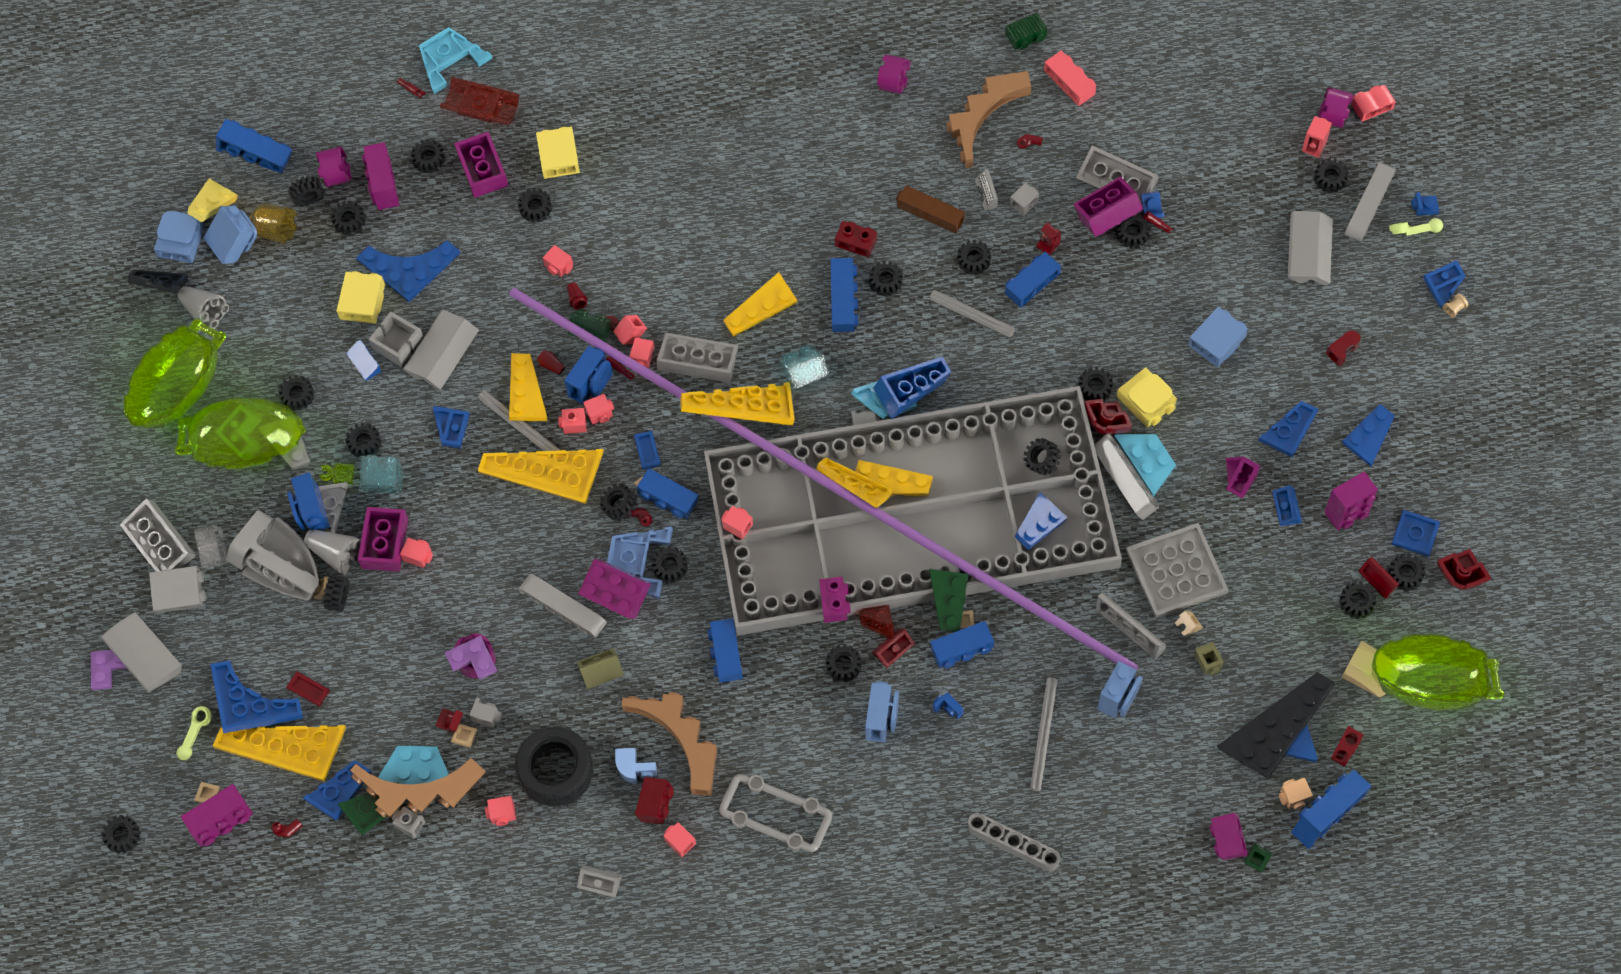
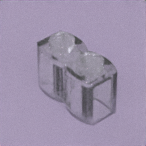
[194,524,228,569]

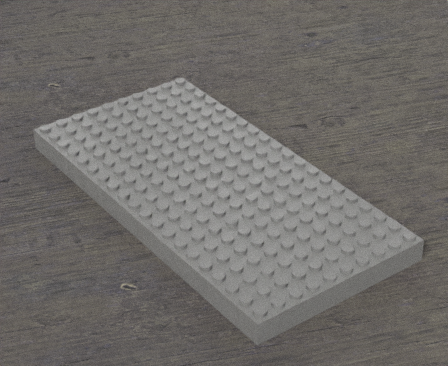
[704,386,1122,636]

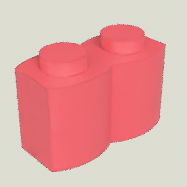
[1351,85,1396,121]

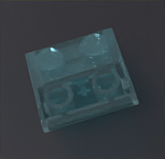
[778,345,829,389]
[360,455,404,495]

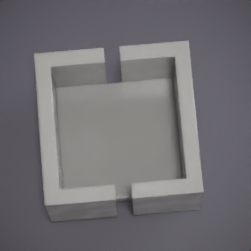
[368,312,424,367]

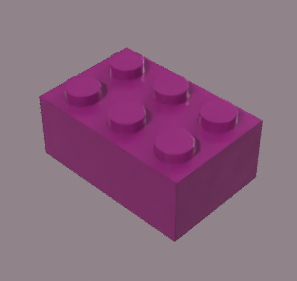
[454,132,508,198]
[361,142,400,210]
[1073,176,1143,237]
[1324,471,1378,531]
[358,507,408,572]
[578,558,651,619]
[180,784,253,847]

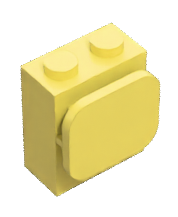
[536,127,580,179]
[337,271,385,324]
[1117,367,1177,428]

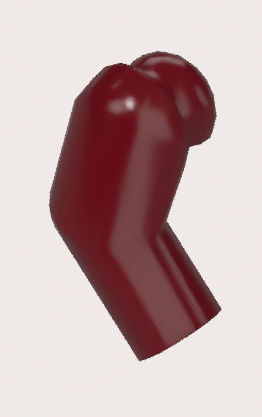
[1017,134,1043,149]

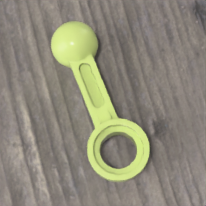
[1389,218,1443,236]
[176,706,213,760]

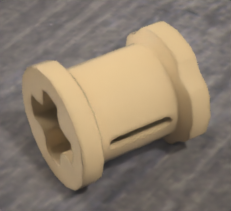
[1443,294,1469,318]

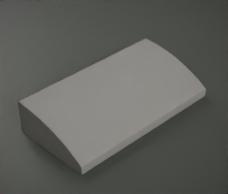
[1076,145,1159,203]
[657,333,738,383]
[120,498,196,572]
[1096,593,1166,660]
[101,612,182,692]

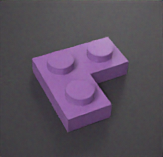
[444,636,497,680]
[91,650,126,690]

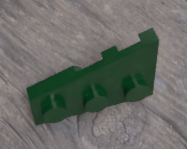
[929,568,968,632]
[338,782,407,836]

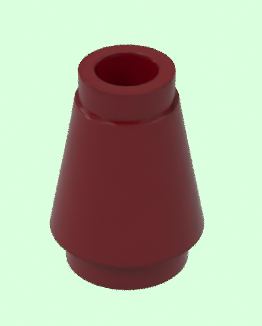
[567,282,588,310]
[537,349,565,375]

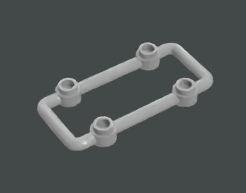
[719,774,832,852]

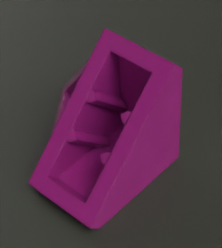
[1226,456,1260,499]

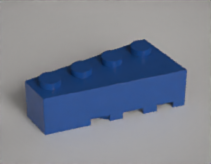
[216,119,292,173]
[873,356,951,419]
[1291,770,1372,849]

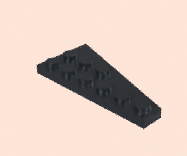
[1217,672,1335,779]

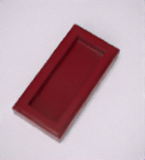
[1358,557,1399,599]
[286,672,330,707]

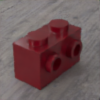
[835,220,877,258]
[635,777,674,825]

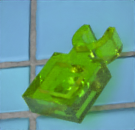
[320,463,355,485]

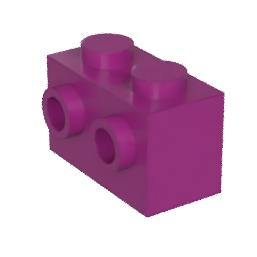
[819,577,851,623]
[1210,813,1248,860]

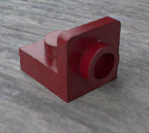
[435,708,463,734]

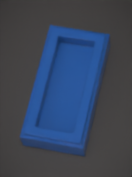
[634,430,661,470]

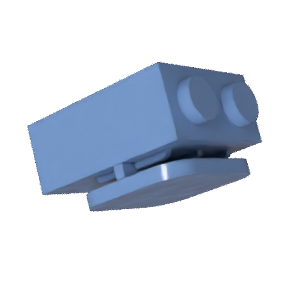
[204,205,257,264]
[154,211,205,263]
[1188,307,1248,368]
[1097,661,1143,718]
[865,681,899,743]

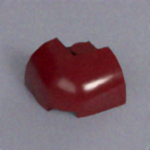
[1084,399,1132,435]
[1436,549,1491,590]

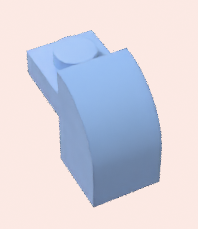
[615,748,657,784]

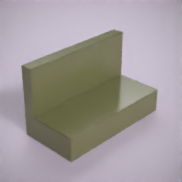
[577,648,624,689]

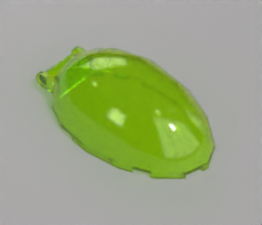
[123,318,226,429]
[175,397,306,469]
[1371,634,1504,711]

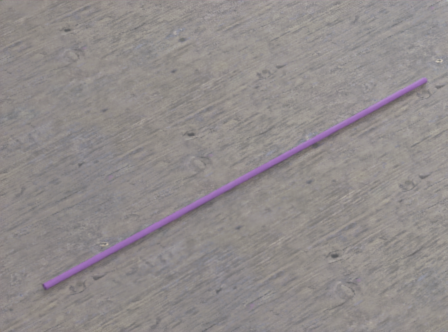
[509,288,1139,670]

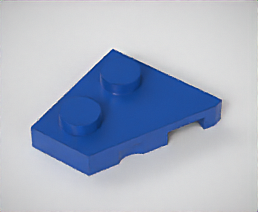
[1423,260,1466,308]
[433,406,470,449]

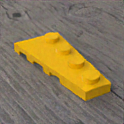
[724,272,797,336]
[509,353,547,421]
[816,457,893,508]
[856,460,933,497]

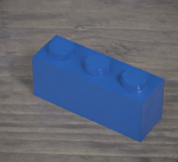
[1005,252,1061,308]
[637,468,698,520]
[707,618,743,683]
[930,621,994,668]

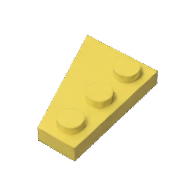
[187,178,238,222]

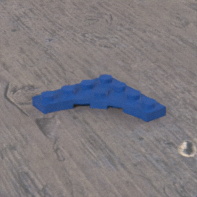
[356,240,460,302]
[210,661,303,733]

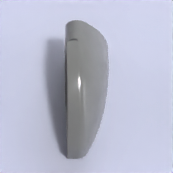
[226,510,319,600]

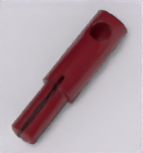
[397,78,425,99]
[1143,211,1172,233]
[606,356,635,380]

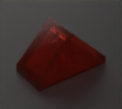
[859,605,894,639]

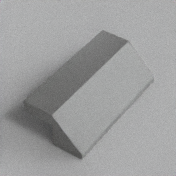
[1288,211,1333,285]
[403,310,479,390]

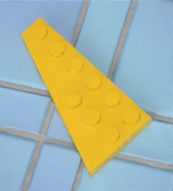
[680,382,795,425]
[478,449,604,504]
[213,725,346,782]

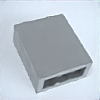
[149,566,206,613]

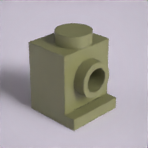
[1194,642,1224,676]

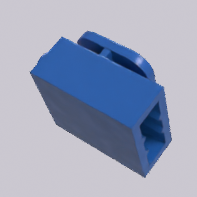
[564,345,612,405]
[287,472,330,531]

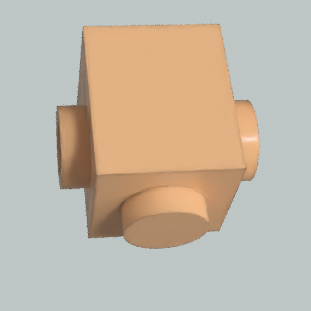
[1279,778,1313,810]

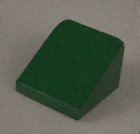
[1244,843,1273,873]

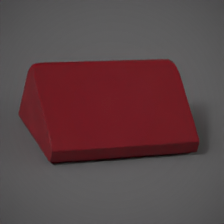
[871,628,916,668]

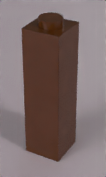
[896,185,965,234]

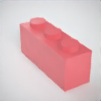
[1044,50,1096,106]

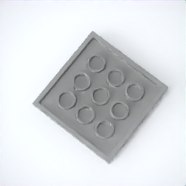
[1126,523,1229,618]

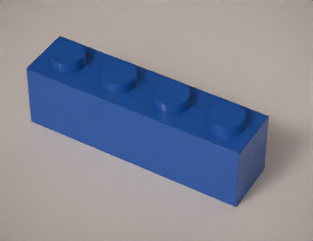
[831,258,858,332]

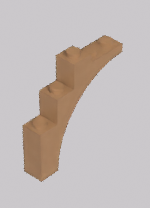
[946,71,1031,168]
[622,692,717,796]
[350,758,486,818]

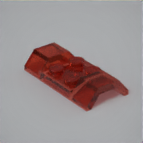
[440,77,520,125]

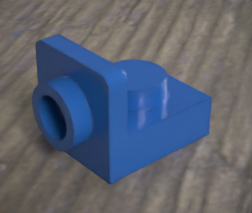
[1140,191,1164,219]
[1411,192,1439,216]
[933,692,964,719]

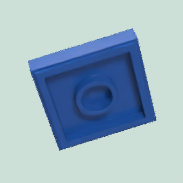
[1391,510,1440,557]

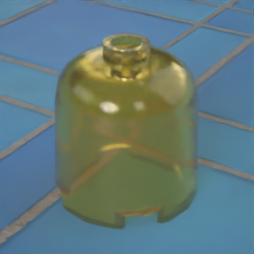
[250,204,297,244]

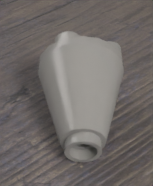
[178,286,229,329]
[304,529,360,575]

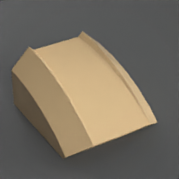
[1342,641,1400,697]

